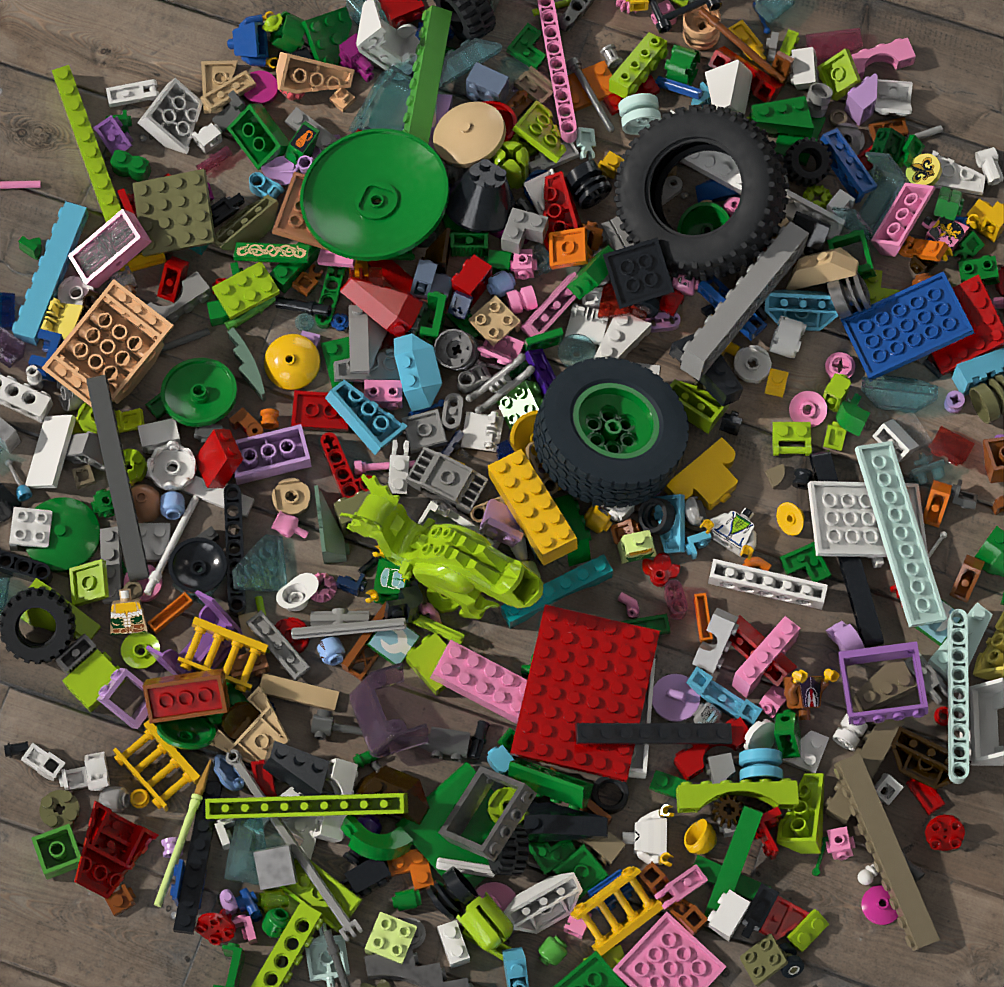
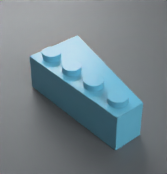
[325,380,407,455]

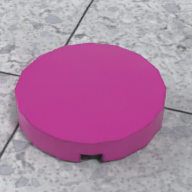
[243,70,278,105]

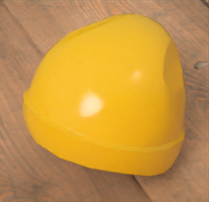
[684,819,717,855]

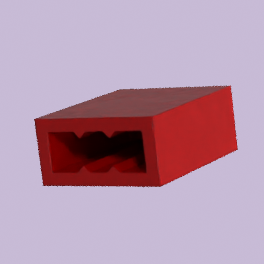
[195,429,243,488]

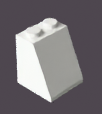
[705,60,753,115]

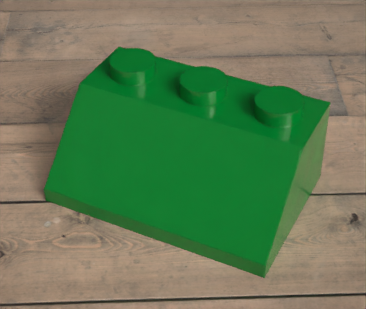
[227,104,290,170]

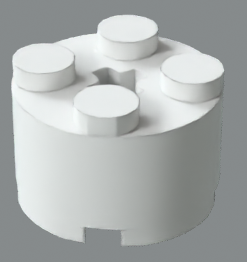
[769,315,807,358]

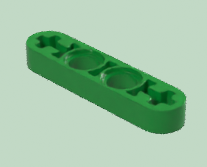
[315,266,346,329]

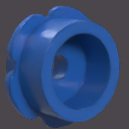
[331,313,349,331]

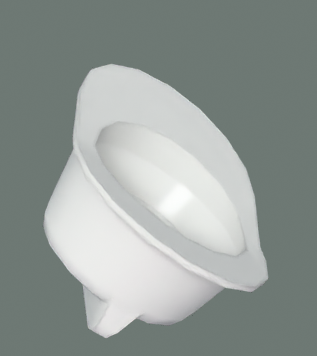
[276,573,319,612]

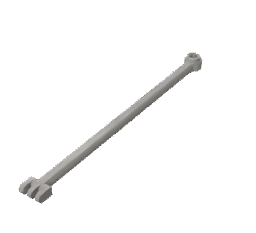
[225,749,364,942]

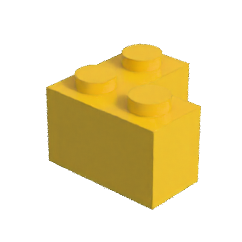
[966,199,1004,243]

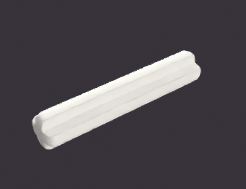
[436,857,495,878]

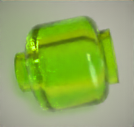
[258,888,289,914]

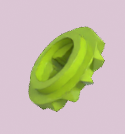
[803,184,832,210]

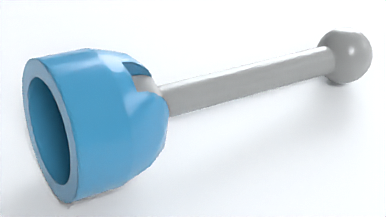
[5,459,32,501]

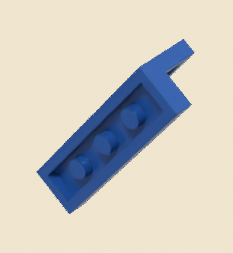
[820,128,877,204]
[697,276,767,341]

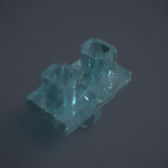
[908,452,945,486]

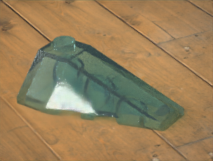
[224,818,267,886]

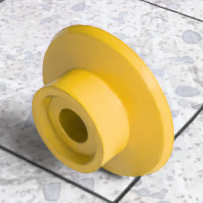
[776,502,805,536]

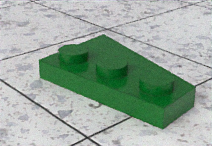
[321,337,354,389]

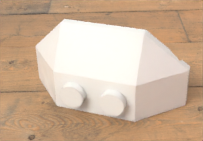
[504,872,583,934]

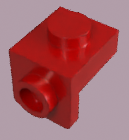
[659,288,684,317]

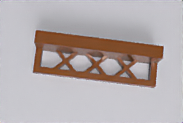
[341,601,386,681]

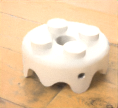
[147,441,197,491]

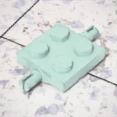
[305,923,350,987]

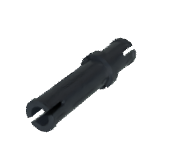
[275,296,332,317]

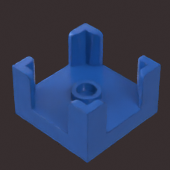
[28,329,64,382]

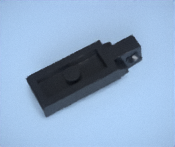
[211,193,245,228]
[741,883,780,939]

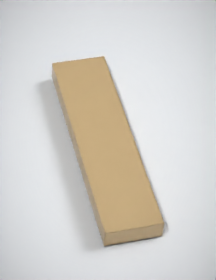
[260,673,339,712]

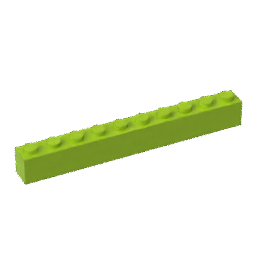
[52,65,121,223]
[205,793,408,819]

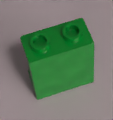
[419,291,447,347]
[213,943,245,987]

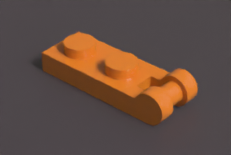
[898,236,949,261]

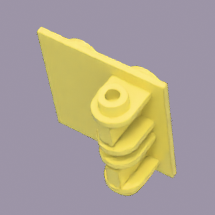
[40,298,84,340]

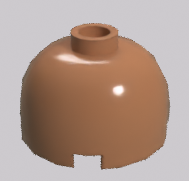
[131,484,161,523]

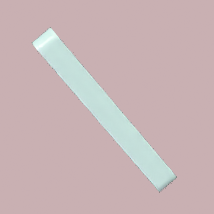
[947,609,969,784]

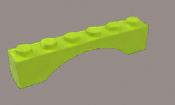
[676,778,799,813]

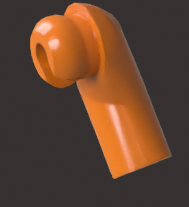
[743,557,772,571]

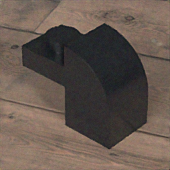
[384,586,423,623]

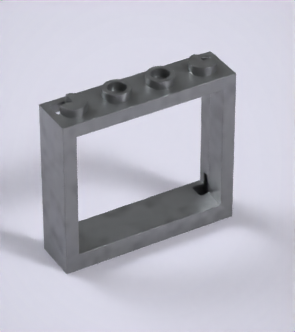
[438,766,537,862]

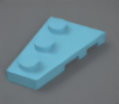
[653,494,685,554]

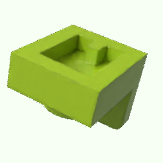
[823,421,846,451]

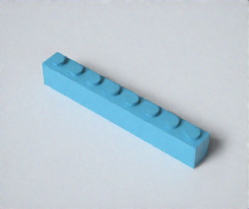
[12,201,89,346]

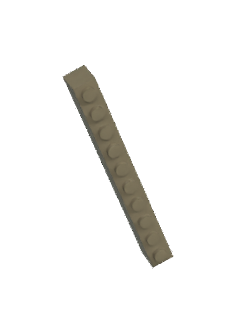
[834,753,940,951]

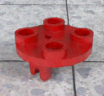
[925,814,965,851]
[195,909,236,945]

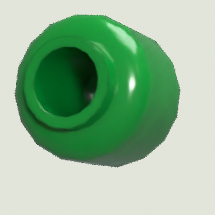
[262,908,291,938]

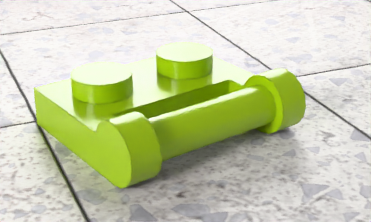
[772,422,812,456]

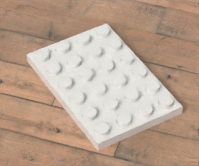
[808,481,928,557]

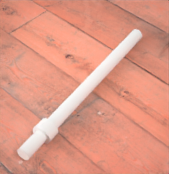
[144,496,200,596]

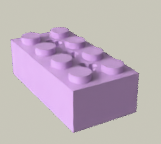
[234,424,311,485]

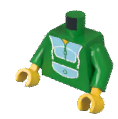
[365,545,419,605]

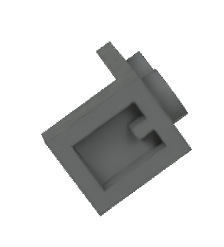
[212,90,247,133]

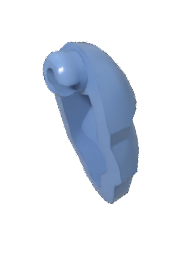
[213,754,245,791]

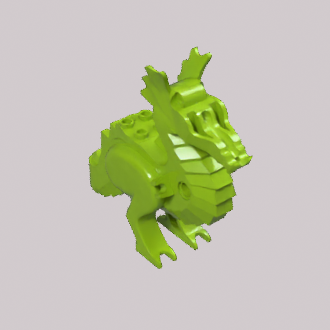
[339,474,543,620]

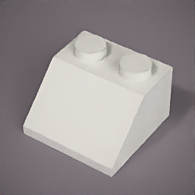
[707,890,750,942]

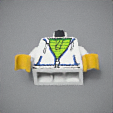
[700,508,757,560]

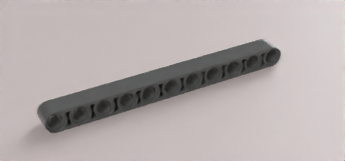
[86,374,150,582]

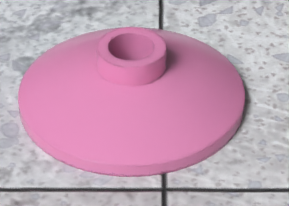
[789,391,827,428]

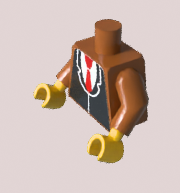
[783,669,840,720]

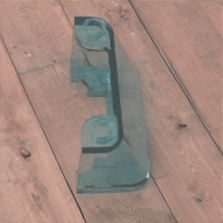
[349,65,412,133]

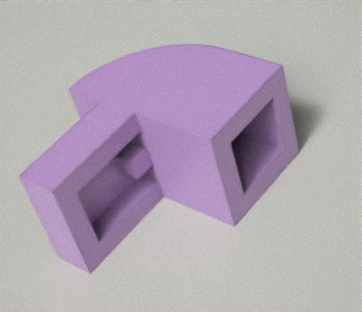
[826,621,865,651]

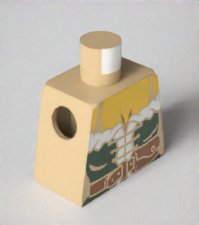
[110,589,148,635]

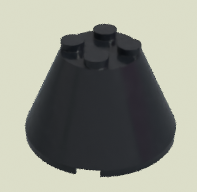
[445,159,517,233]

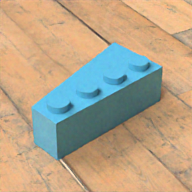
[952,348,1004,396]

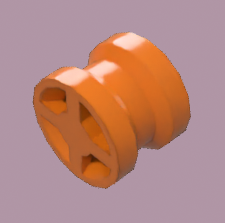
[260,408,279,429]

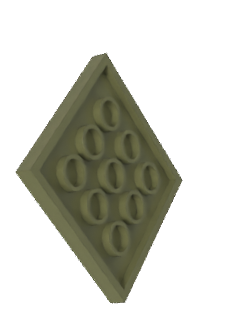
[133,169,216,257]

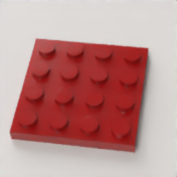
[932,274,1004,375]

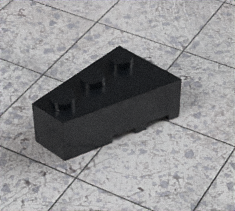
[262,740,329,796]

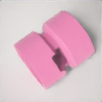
[506,285,538,315]

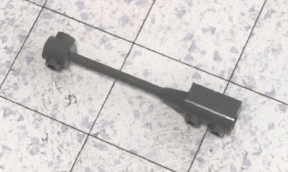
[311,710,471,762]

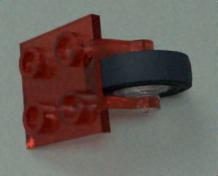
[598,283,660,319]

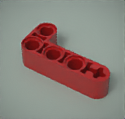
[320,432,372,498]

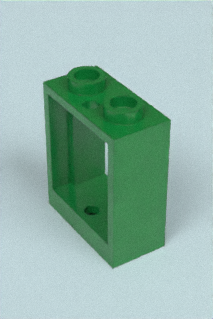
[827,230,877,285]

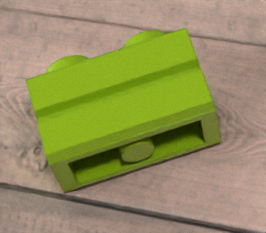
[823,373,851,412]

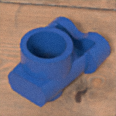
[235,888,263,922]

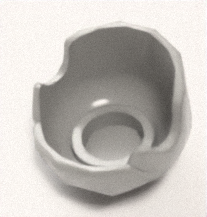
[685,496,707,526]

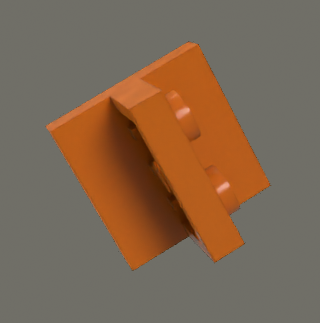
[549,227,593,269]

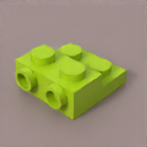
[817,48,861,101]

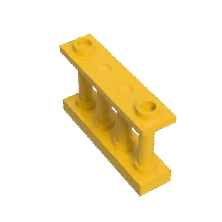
[177,617,268,692]
[113,720,201,812]
[570,866,664,956]

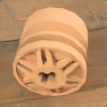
[683,4,721,50]

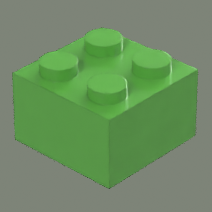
[31,824,81,880]

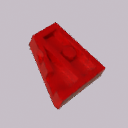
[758,896,809,941]

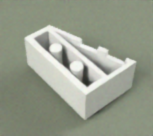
[594,309,652,360]

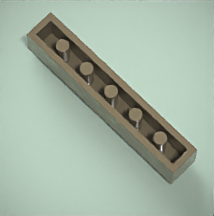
[824,719,905,825]

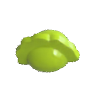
[262,13,283,32]

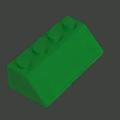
[508,759,594,810]

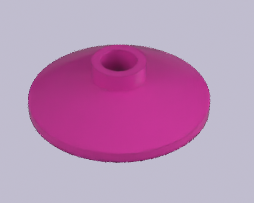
[861,885,898,925]

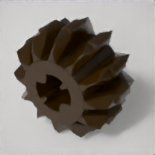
[711,794,744,829]

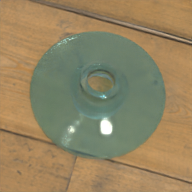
[558,334,596,367]

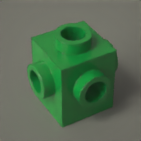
[91,489,115,518]

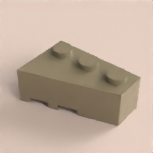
[853,658,917,712]

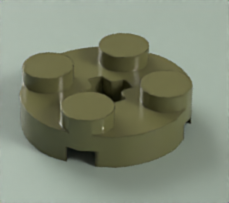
[39,790,80,829]

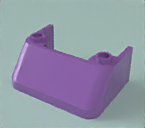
[146,590,242,675]

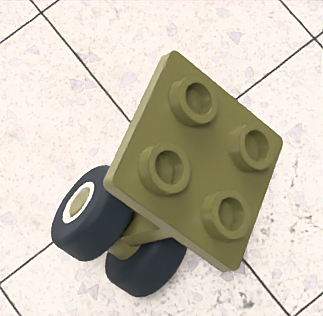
[740,934,804,987]

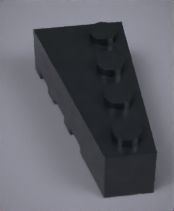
[669,333,743,407]

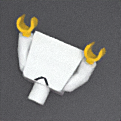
[622,804,674,867]

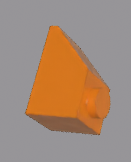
[923,480,952,528]

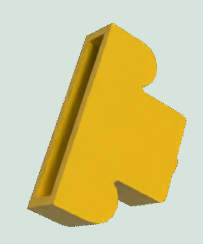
[664,437,738,510]

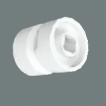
[832,714,868,751]

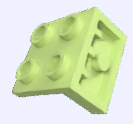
[365,912,417,964]

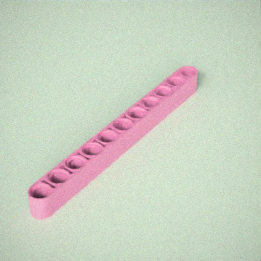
[537,0,577,143]

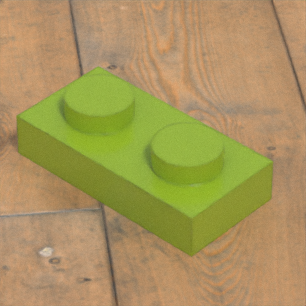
[787,909,829,952]

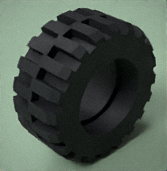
[434,0,496,44]
[0,587,76,664]

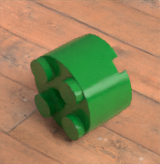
[270,11,305,53]
[664,44,701,85]

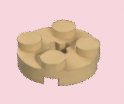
[272,478,311,516]

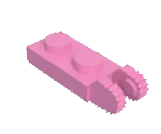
[654,864,708,910]

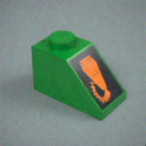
[284,121,320,165]

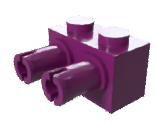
[339,33,374,83]

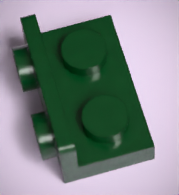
[867,128,906,171]

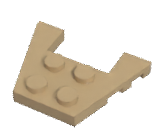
[210,686,290,764]

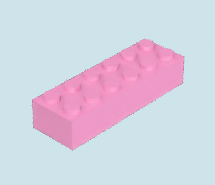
[430,640,527,724]

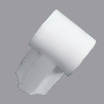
[975,147,1004,186]

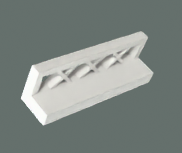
[783,189,845,240]

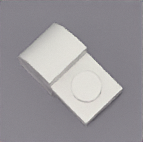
[21,743,65,781]
[84,752,110,791]

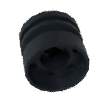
[565,160,613,209]
[426,866,479,921]

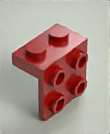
[378,0,425,29]

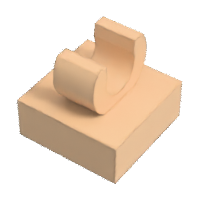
[329,88,355,112]

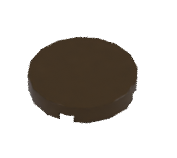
[221,701,260,739]

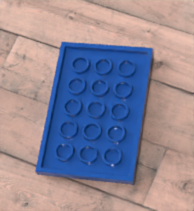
[840,271,974,381]

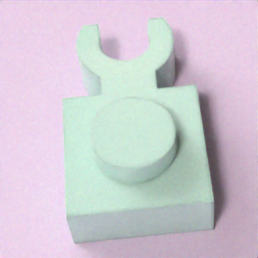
[576,127,596,160]

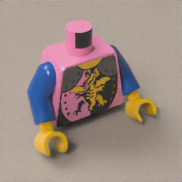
[921,214,980,262]

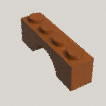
[637,862,708,936]

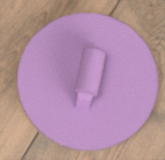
[652,674,700,722]

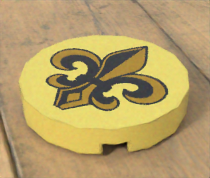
[906,154,942,186]

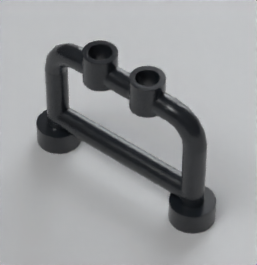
[649,0,722,34]

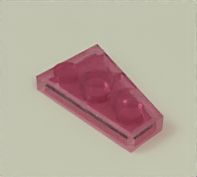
[805,28,863,67]

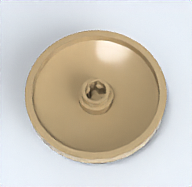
[433,102,506,168]

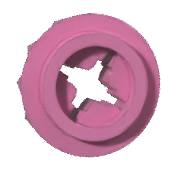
[825,352,855,379]
[311,572,337,603]

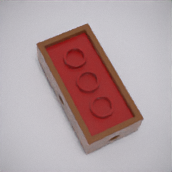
[142,668,231,724]

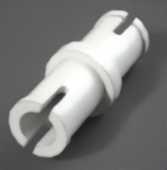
[26,365,43,391]

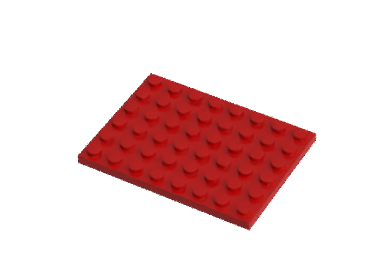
[510,604,660,782]

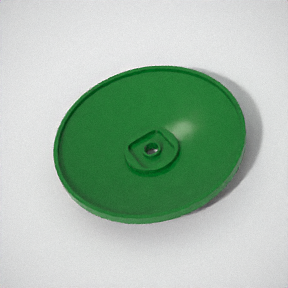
[300,128,449,261]

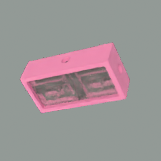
[68,209,152,288]

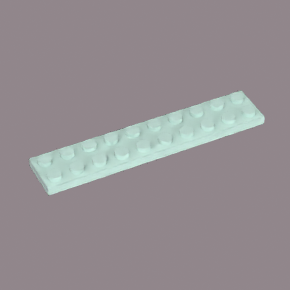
[855,441,947,628]

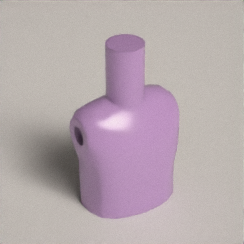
[220,889,238,915]

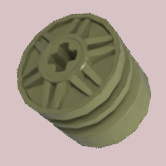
[969,374,1004,424]

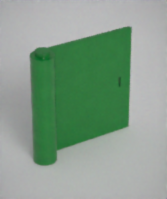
[395,762,524,888]

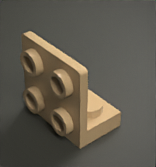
[469,295,522,346]

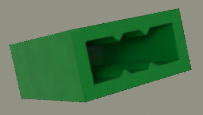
[566,245,614,300]

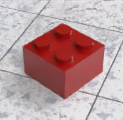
[451,255,492,309]

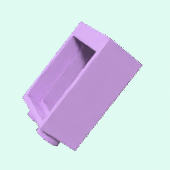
[97,668,148,729]

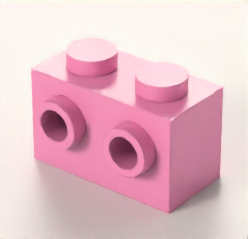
[364,380,403,410]

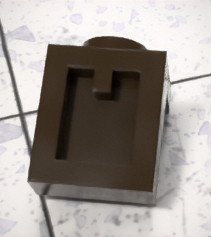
[909,256,939,274]

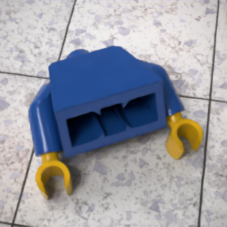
[227,11,278,68]

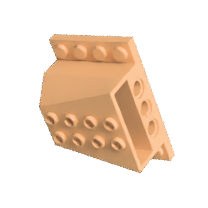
[42,279,174,407]

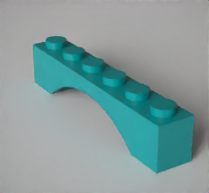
[501,554,613,629]

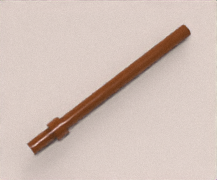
[698,7,785,83]

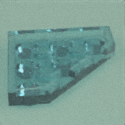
[232,534,288,593]

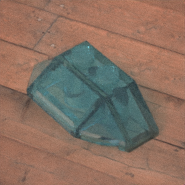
[439,38,503,89]
[861,375,938,413]

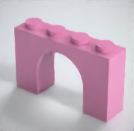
[732,616,800,698]

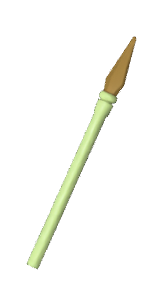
[154,759,212,907]

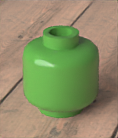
[538,935,568,966]

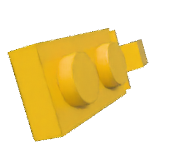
[728,20,767,67]

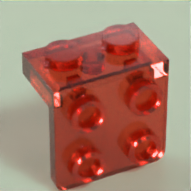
[928,426,975,466]

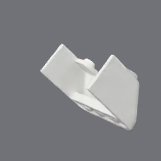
[958,678,1004,766]

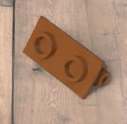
[506,90,532,118]

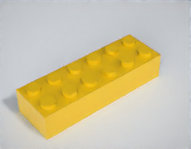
[488,449,578,566]

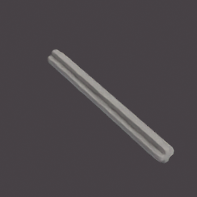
[291,618,407,640]

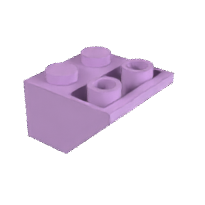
[844,73,878,126]

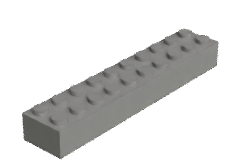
[680,221,809,380]

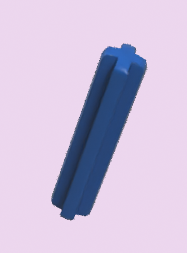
[655,76,703,100]

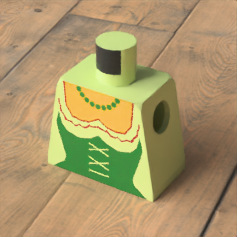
[617,530,657,564]

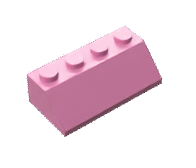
[871,183,936,257]

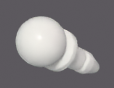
[858,864,878,885]

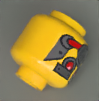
[584,505,612,533]

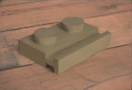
[513,66,553,105]

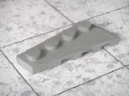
[333,348,400,382]

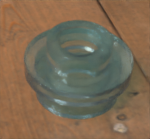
[295,313,314,331]

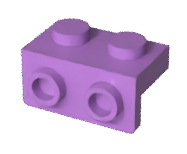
[93,115,133,156]

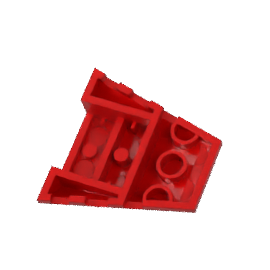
[74,801,159,899]

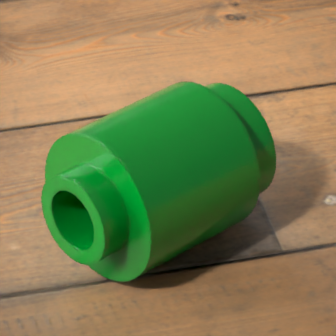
[392,888,422,912]

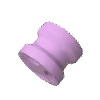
[944,390,965,414]
[161,837,183,858]

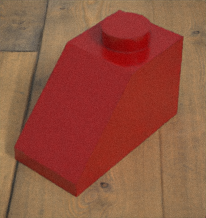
[157,256,190,302]

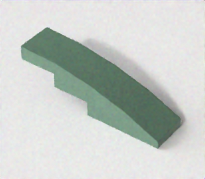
[227,327,266,402]

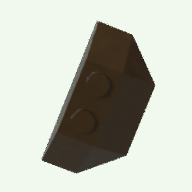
[891,726,972,790]
[354,765,430,825]

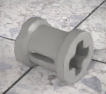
[600,44,623,68]

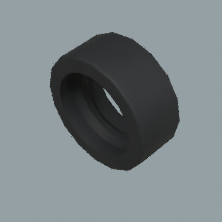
[638,498,676,535]
[591,776,629,814]

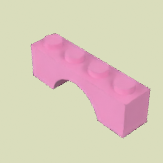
[851,38,916,80]

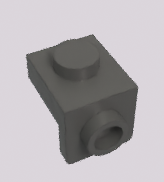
[950,479,978,509]

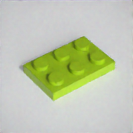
[212,262,280,320]

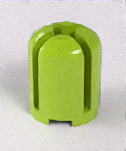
[492,141,529,189]
[456,892,514,951]

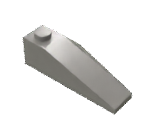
[349,305,388,374]

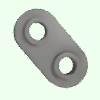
[442,393,463,431]

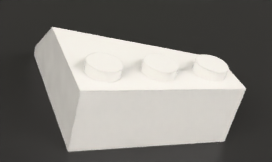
[138,78,203,154]

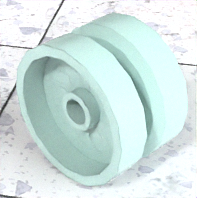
[618,93,662,135]

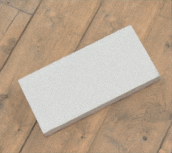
[25,415,76,489]

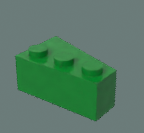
[749,96,814,138]

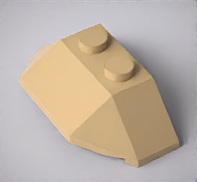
[786,247,859,290]

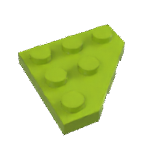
[512,100,566,163]

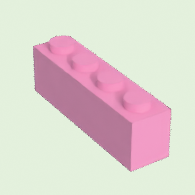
[520,272,577,337]

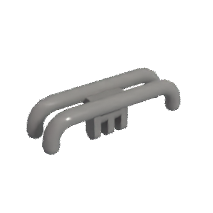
[466,353,535,414]

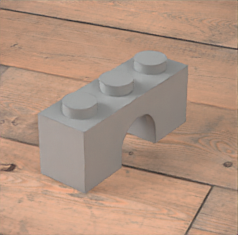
[692,608,739,673]

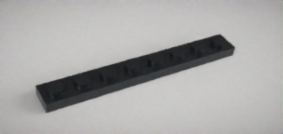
[575,723,732,744]
[173,780,222,935]

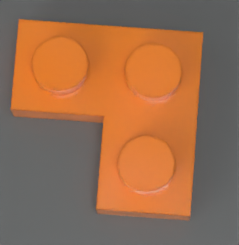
[387,849,434,890]

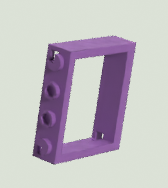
[838,641,928,726]

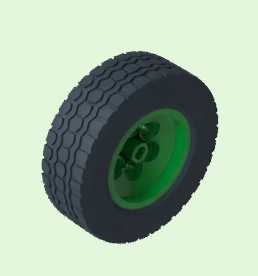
[533,357,689,508]

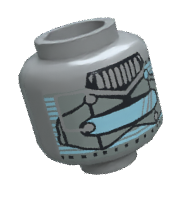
[692,702,722,723]

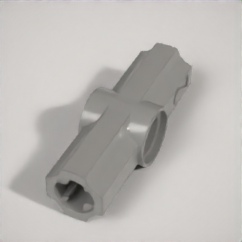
[310,608,370,626]

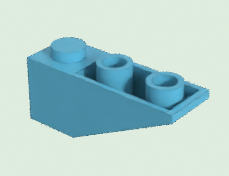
[502,947,529,987]

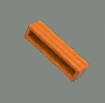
[147,592,193,634]
[693,593,713,644]

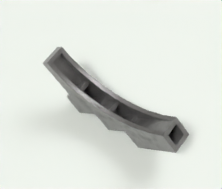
[364,947,473,987]

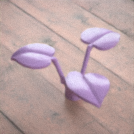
[261,134,341,186]

